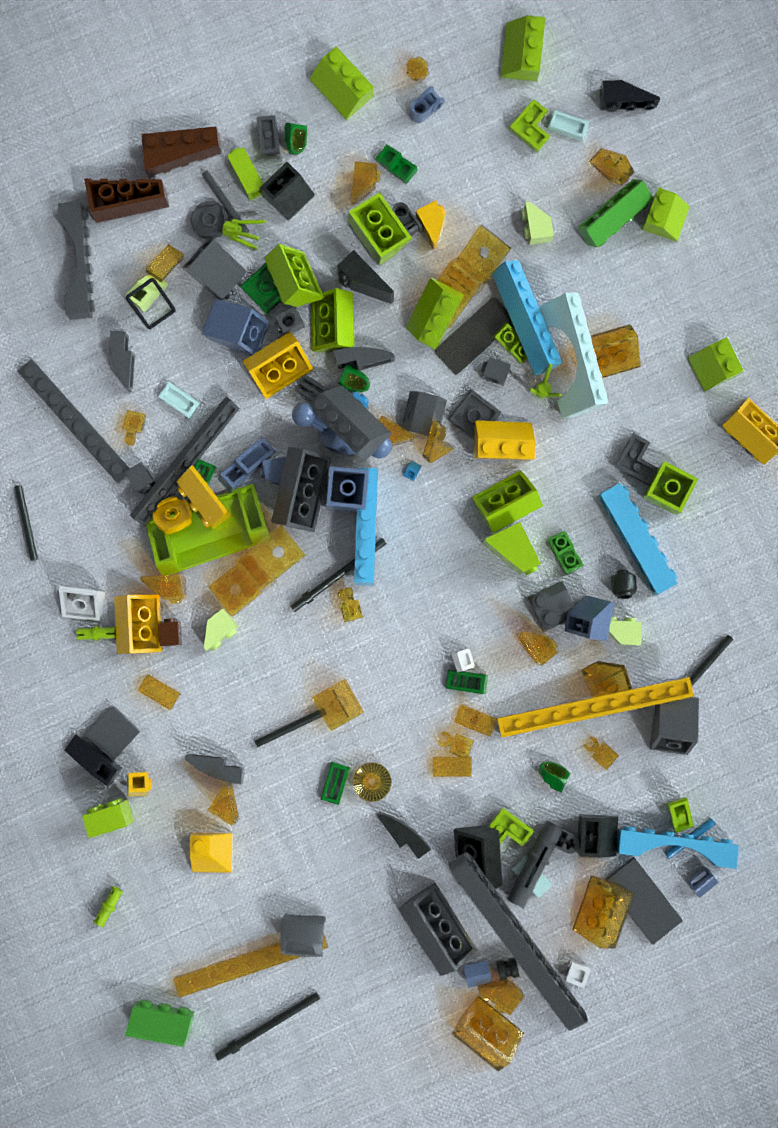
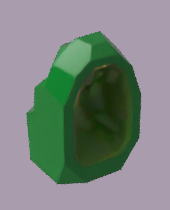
[284,122,308,155]
[338,365,370,392]
[538,761,570,793]

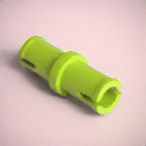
[76,626,116,641]
[93,886,124,927]

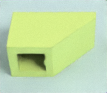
[521,202,554,245]
[126,272,169,313]
[204,608,239,651]
[608,617,642,645]

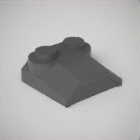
[527,581,575,632]

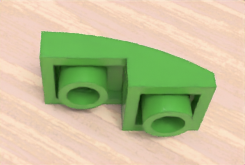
[548,530,584,575]

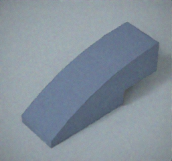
[218,437,275,493]

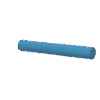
[665,818,715,859]

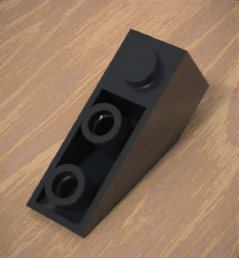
[600,80,660,112]
[64,734,123,786]

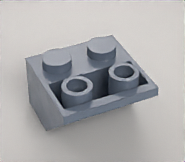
[564,595,614,641]

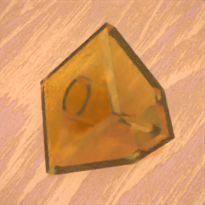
[140,574,187,604]
[516,631,558,666]
[581,661,632,697]

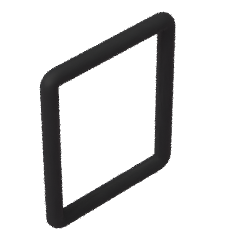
[126,278,176,329]

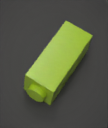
[227,147,263,201]

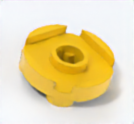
[153,497,192,535]

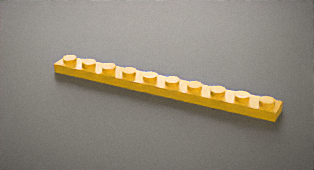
[497,677,694,737]

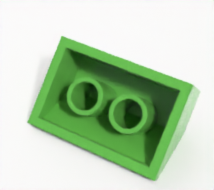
[125,1000,195,1047]

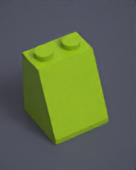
[483,522,541,576]

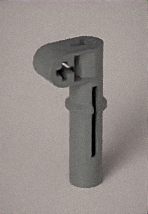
[507,820,580,909]

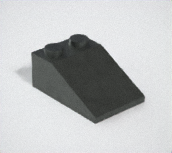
[337,250,394,304]

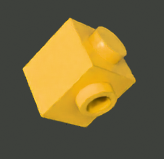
[127,772,152,797]

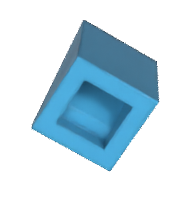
[404,461,422,481]

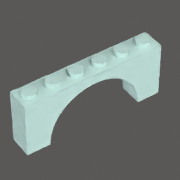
[539,293,608,419]

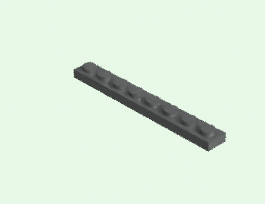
[17,359,130,484]
[130,397,240,526]

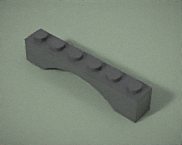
[58,202,95,320]

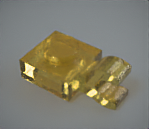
[122,410,146,446]
[338,587,363,622]

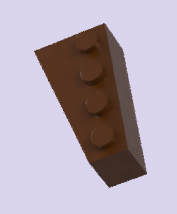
[141,126,221,179]
[84,178,170,223]

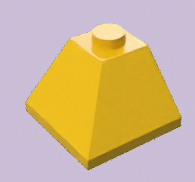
[190,832,232,873]

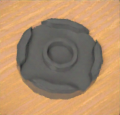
[191,201,229,239]

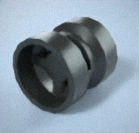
[496,957,520,981]

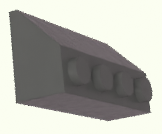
[310,385,392,461]
[271,447,331,533]
[399,883,477,976]

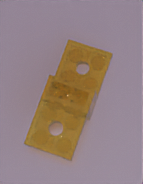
[438,225,512,329]
[209,525,306,617]

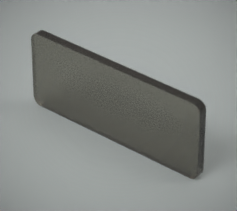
[435,297,513,375]

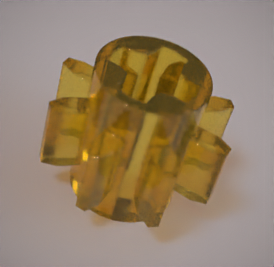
[406,56,429,81]

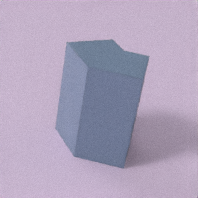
[687,867,719,898]
[463,961,492,988]

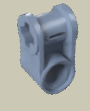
[410,86,445,123]

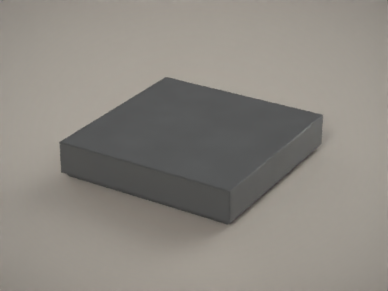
[448,390,501,440]
[85,706,140,761]

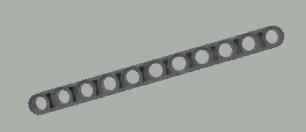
[448,852,588,1031]

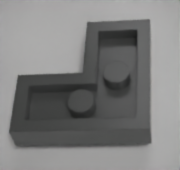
[615,433,658,485]

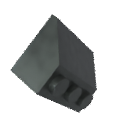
[454,826,503,889]

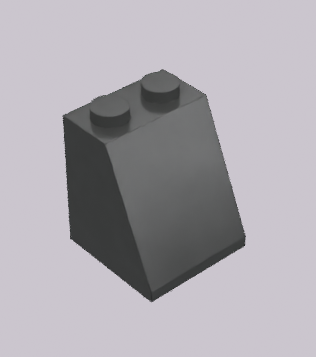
[182,239,247,300]
[650,697,699,755]

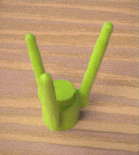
[222,219,266,250]
[530,364,561,399]

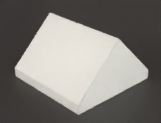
[59,586,104,621]

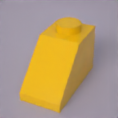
[416,200,446,249]

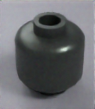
[611,570,637,599]

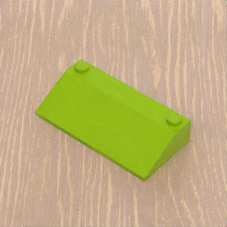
[146,484,272,577]

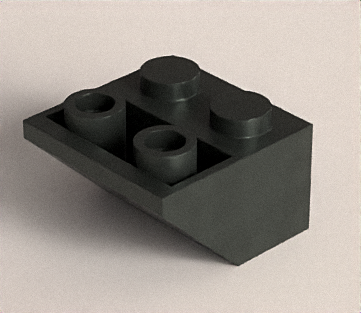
[260,162,315,221]
[577,814,618,858]

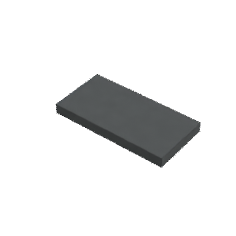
[604,857,683,945]

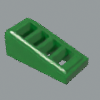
[446,669,488,694]

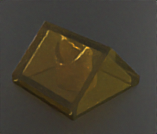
[312,679,364,731]
[208,782,240,825]

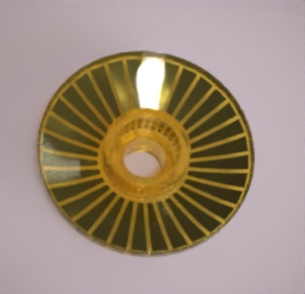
[353,762,392,802]

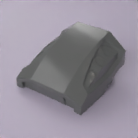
[401,391,447,439]
[280,913,326,957]

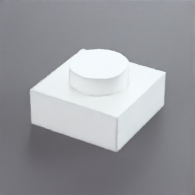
[452,649,475,672]
[565,961,591,988]

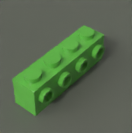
[577,179,653,248]

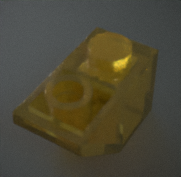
[477,980,524,1016]

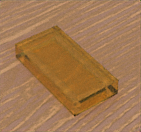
[146,244,184,282]
[138,674,181,710]
[433,756,472,777]

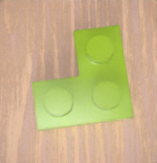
[509,99,550,153]
[488,807,534,846]

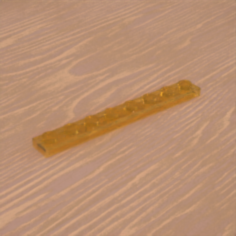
[173,932,328,998]

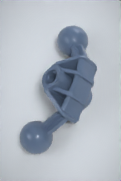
[292,402,392,459]

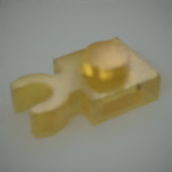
[438,731,474,760]
[583,736,619,770]

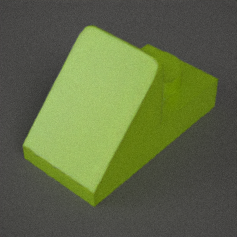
[664,797,694,833]

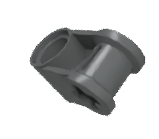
[392,202,423,236]

